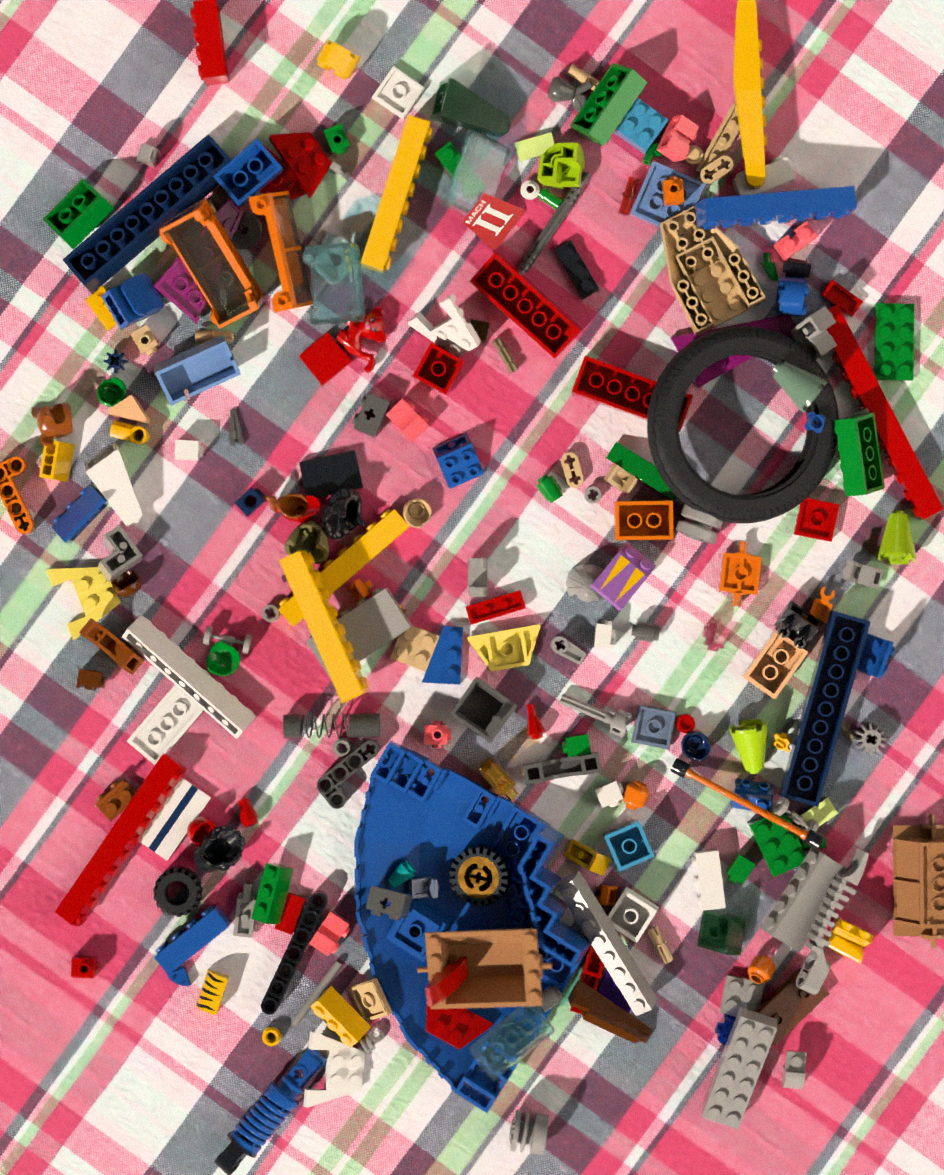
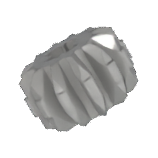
[854,722,887,755]

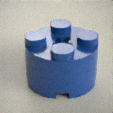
[776,277,808,316]

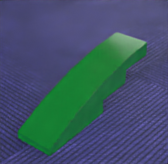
[606,442,676,501]

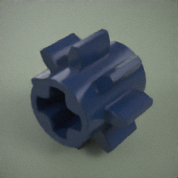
[103,349,128,374]

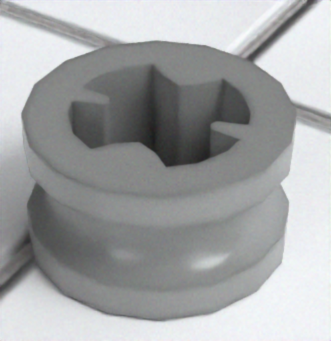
[584,486,602,504]
[262,605,280,622]
[359,1034,376,1054]

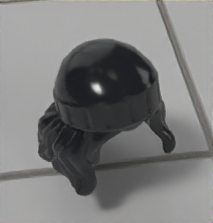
[322,487,366,540]
[193,825,245,873]

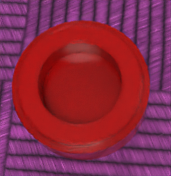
[676,714,695,733]

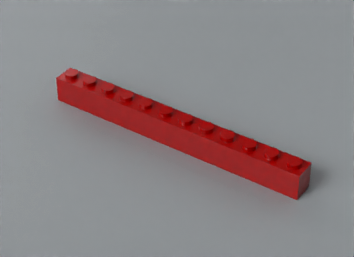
[826,304,943,520]

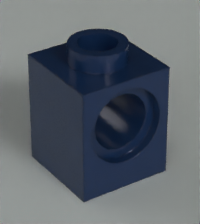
[234,487,265,517]

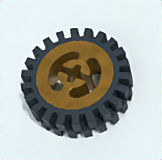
[449,845,511,907]

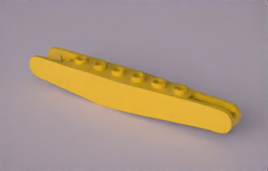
[733,0,767,190]

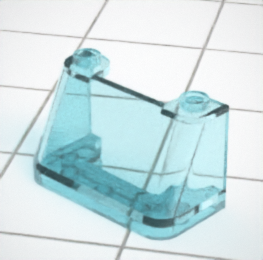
[440,129,512,215]
[303,242,365,325]

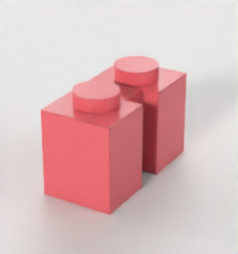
[657,115,699,162]
[773,221,818,261]
[386,399,429,443]
[309,910,351,956]

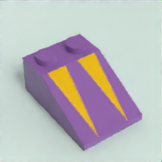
[590,542,656,611]

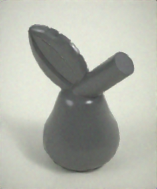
[548,77,593,113]

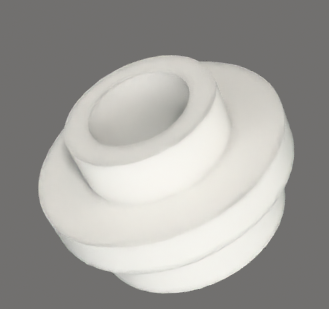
[520,180,540,200]

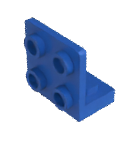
[432,433,484,489]
[857,633,895,678]

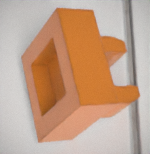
[349,578,373,602]
[595,885,618,906]

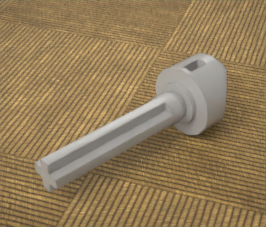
[559,694,633,737]

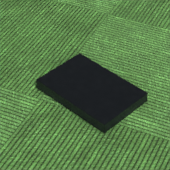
[299,450,363,498]

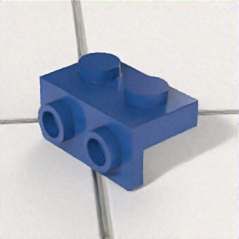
[731,778,773,811]

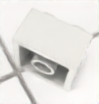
[608,887,659,943]

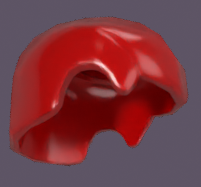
[187,816,216,844]

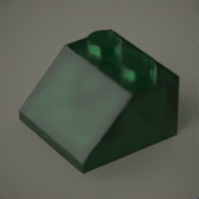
[697,910,747,955]

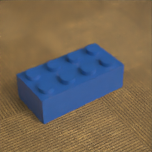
[154,904,232,975]

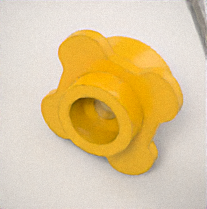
[773,733,792,752]

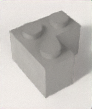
[791,306,837,360]
[98,525,143,582]

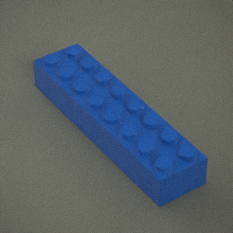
[695,186,857,230]

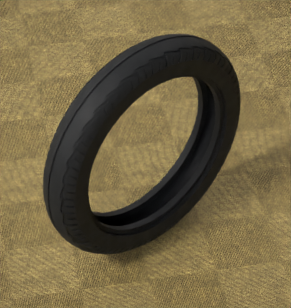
[647,326,839,523]

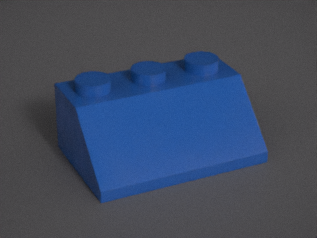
[213,139,284,208]
[52,486,109,543]

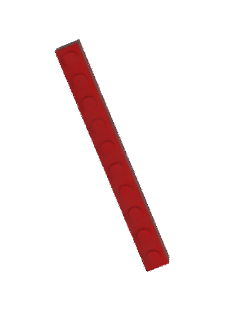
[55,753,188,927]

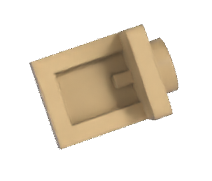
[604,464,638,494]

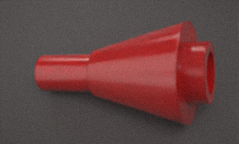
[526,704,546,740]

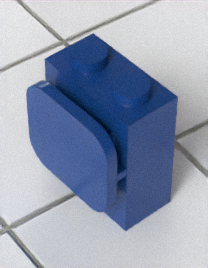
[102,273,164,330]

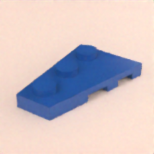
[422,626,463,685]

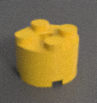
[316,39,361,81]

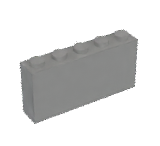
[306,587,413,680]
[761,848,846,952]

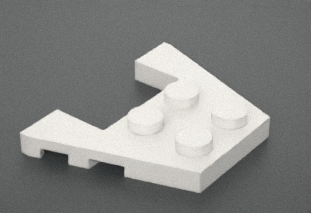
[408,294,481,357]
[303,1031,365,1107]

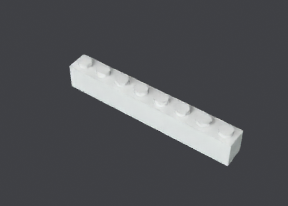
[122,615,256,739]

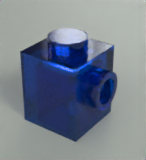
[715,1014,736,1045]

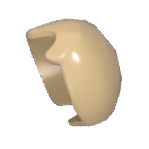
[402,498,432,528]

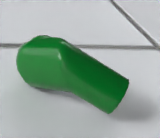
[642,143,663,165]

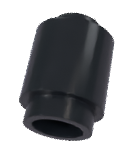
[782,258,811,279]

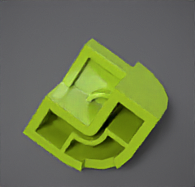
[537,143,585,189]

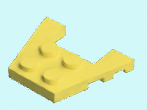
[47,567,121,640]

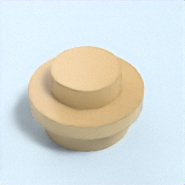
[685,145,703,165]

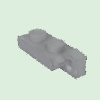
[233,883,256,938]

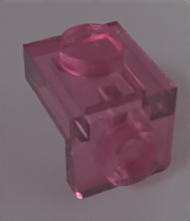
[702,622,724,652]

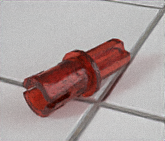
[619,177,640,216]

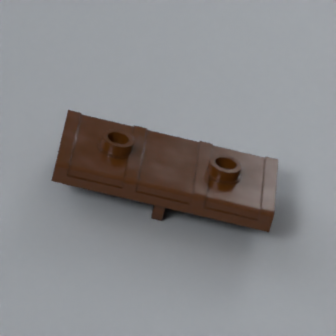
[754,966,830,1046]

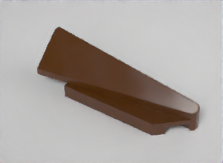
[568,980,653,1044]

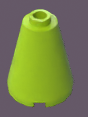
[878,510,916,564]
[729,719,768,774]

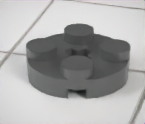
[231,210,262,250]

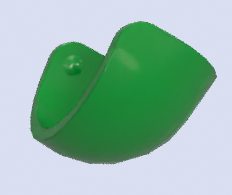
[206,641,240,676]

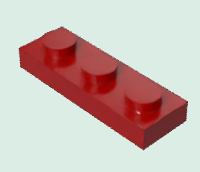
[465,590,526,625]

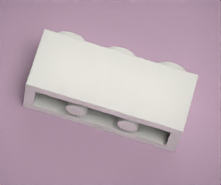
[732,156,796,196]
[691,849,726,911]

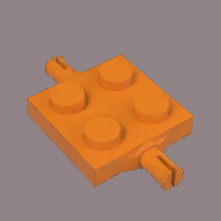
[719,541,762,607]

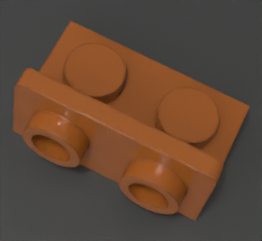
[94,779,136,822]

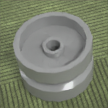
[675,505,723,545]

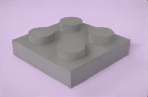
[719,974,764,1016]

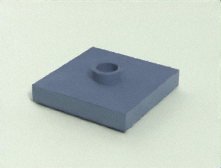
[631,704,676,750]

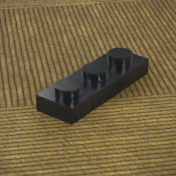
[554,240,600,300]

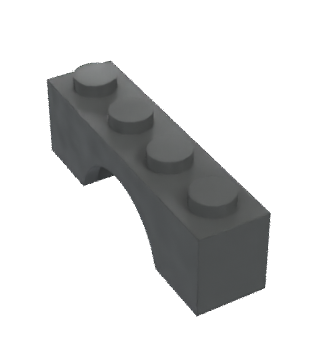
[522,752,602,785]

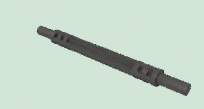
[518,172,591,275]

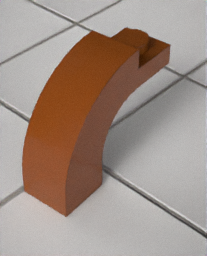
[79,618,145,675]

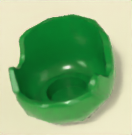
[97,377,126,407]

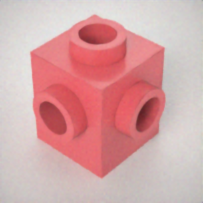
[424,721,451,748]

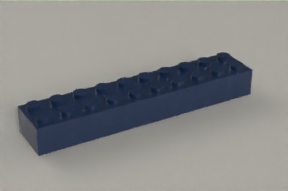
[62,134,231,294]
[778,611,871,807]

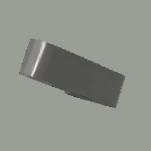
[316,740,379,809]

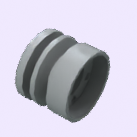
[509,1110,549,1156]

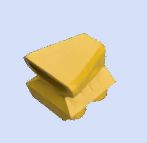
[825,917,873,964]

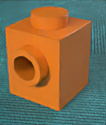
[662,176,684,206]

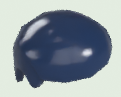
[681,731,711,761]

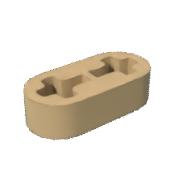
[699,156,734,184]
[561,452,584,488]

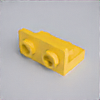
[85,285,118,331]

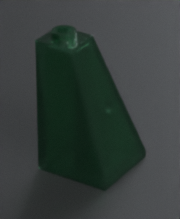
[431,78,510,137]

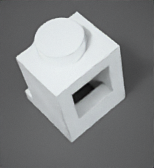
[593,620,615,649]

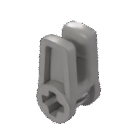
[550,636,586,664]

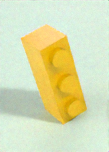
[310,986,371,1047]

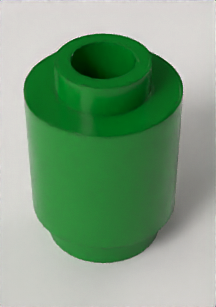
[537,474,563,503]

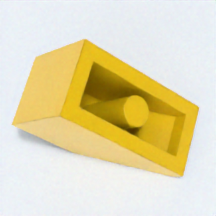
[564,839,611,876]

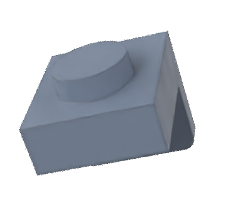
[408,876,440,899]

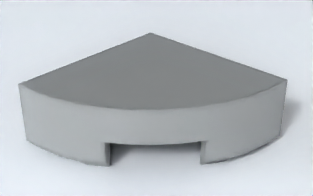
[330,161,350,181]

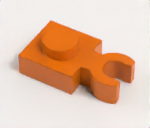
[809,587,835,623]

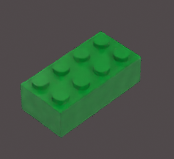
[570,63,647,146]
[835,413,885,496]

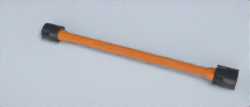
[670,758,824,850]

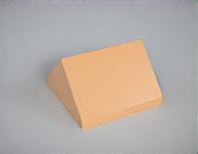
[107,395,150,424]

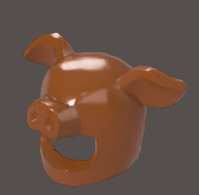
[31,402,73,446]

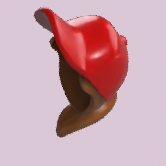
[266,494,321,523]

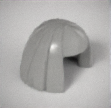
[566,563,605,603]

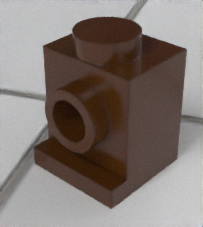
[76,668,107,691]

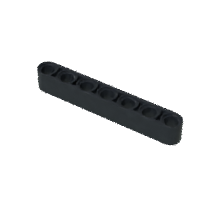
[261,891,328,1015]

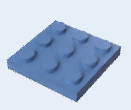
[630,161,706,236]

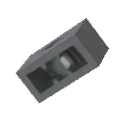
[352,393,390,438]
[365,886,413,921]

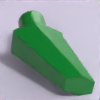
[760,252,779,282]

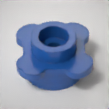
[804,412,826,433]

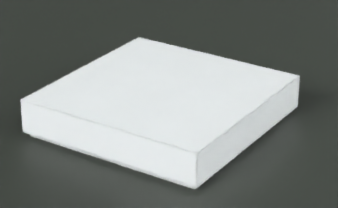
[372,66,425,120]

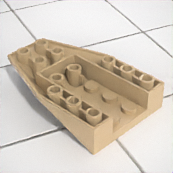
[660,206,765,337]

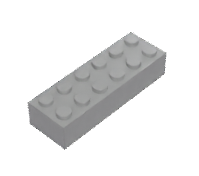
[701,1007,778,1129]

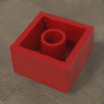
[413,343,466,396]

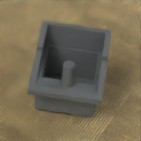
[449,676,517,743]

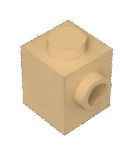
[130,324,160,356]

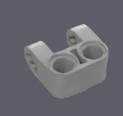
[468,558,487,597]

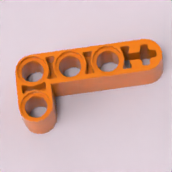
[0,456,36,534]

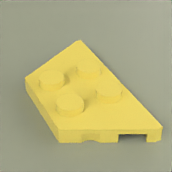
[467,624,540,672]

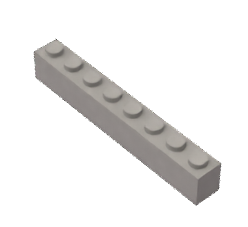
[557,871,658,1016]

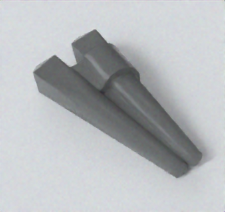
[229,409,244,447]

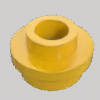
[262,1027,281,1046]

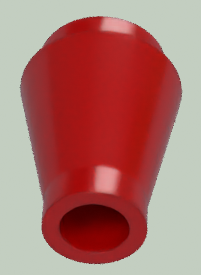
[238,798,259,828]

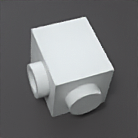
[594,780,624,808]

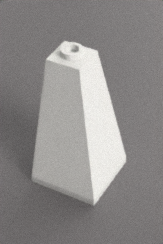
[84,442,143,526]

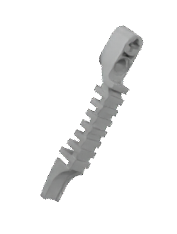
[796,848,869,995]

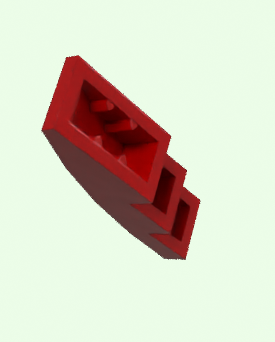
[570,944,604,1014]
[426,956,469,1007]

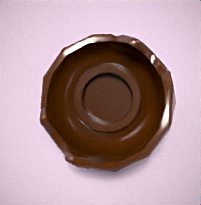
[111,570,142,597]

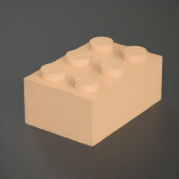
[742,629,808,699]

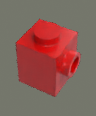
[71,955,100,979]

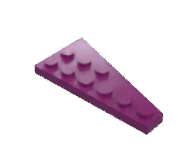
[153,198,244,324]
[670,315,796,388]

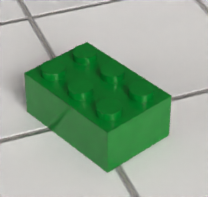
[43,178,114,250]
[747,812,806,877]

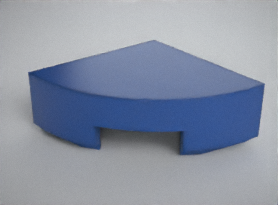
[167,966,191,986]

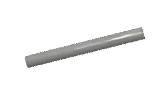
[291,960,342,1026]

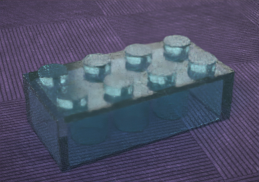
[469,1006,555,1081]

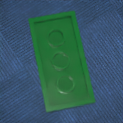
[874,303,915,381]

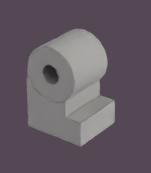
[136,144,160,168]

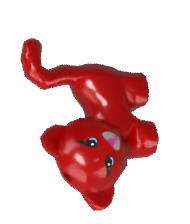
[336,307,386,373]

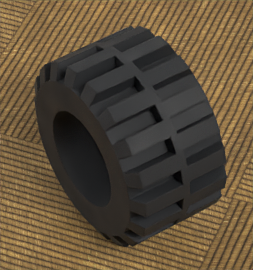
[153,866,203,917]

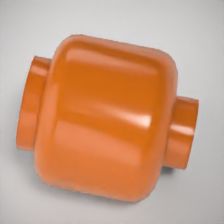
[622,780,650,810]
[747,955,776,984]

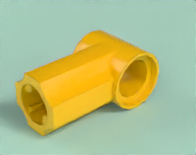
[110,420,150,445]

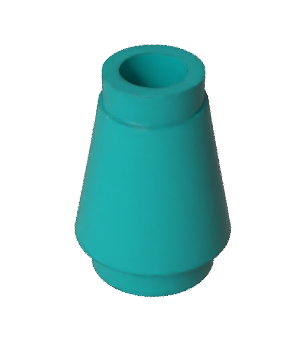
[388,860,417,888]

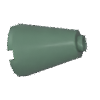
[772,362,828,413]

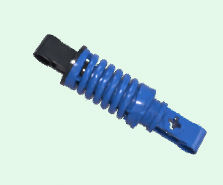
[214,1048,326,1175]

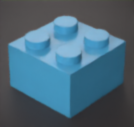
[614,97,669,155]
[603,819,655,872]

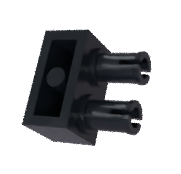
[774,600,822,649]

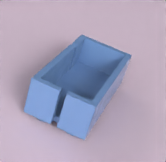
[153,334,241,406]

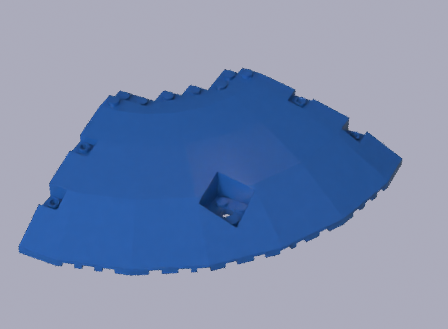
[354,741,591,1113]

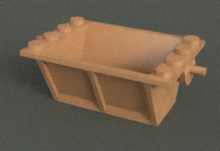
[892,814,944,948]
[417,928,552,1009]

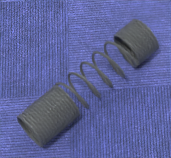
[283,713,380,739]

